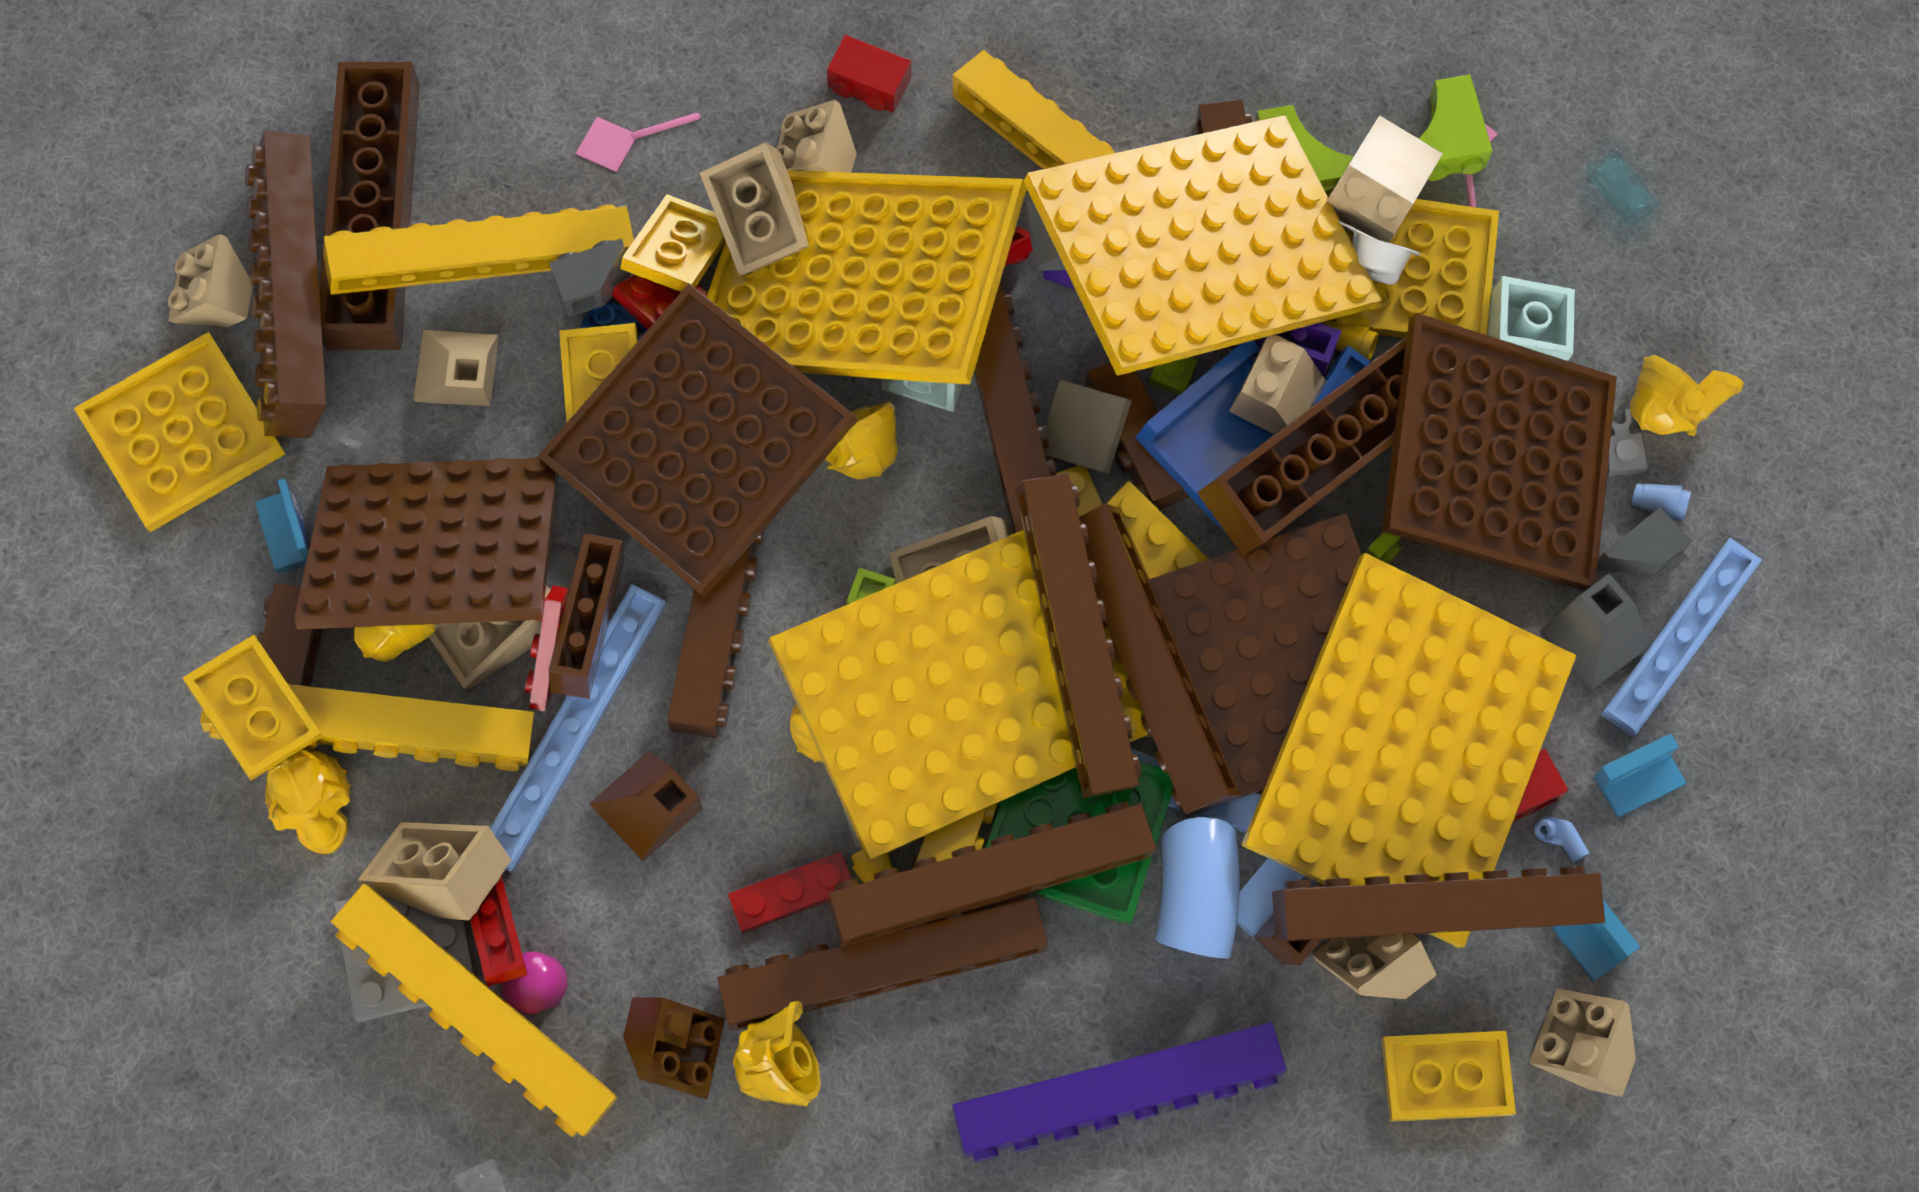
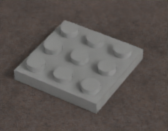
[334,894,475,1022]

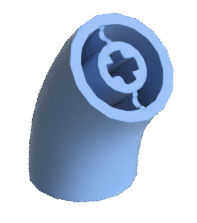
[1155,817,1240,958]

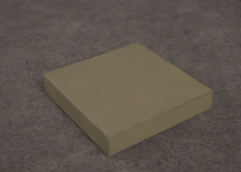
[1043,380,1132,474]

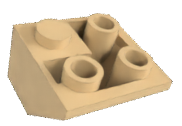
[776,100,857,173]
[168,234,253,327]
[414,330,499,407]
[1312,934,1437,999]
[1529,988,1636,1097]

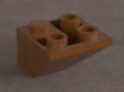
[589,751,703,862]
[623,997,725,1099]

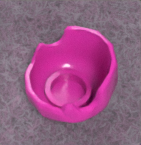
[501,952,568,1014]

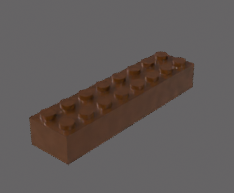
[319,62,420,350]
[245,131,326,438]
[1197,335,1407,556]

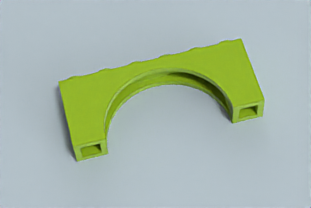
[1255,74,1493,198]

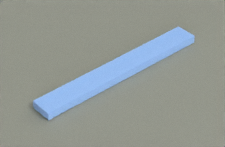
[490,584,667,874]

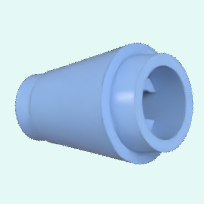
[1631,483,1691,521]

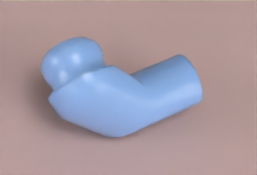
[1534,816,1590,863]

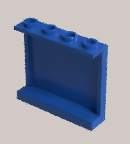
[1135,340,1274,539]

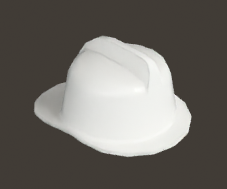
[1338,221,1421,285]

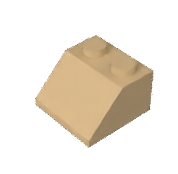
[1229,334,1325,434]

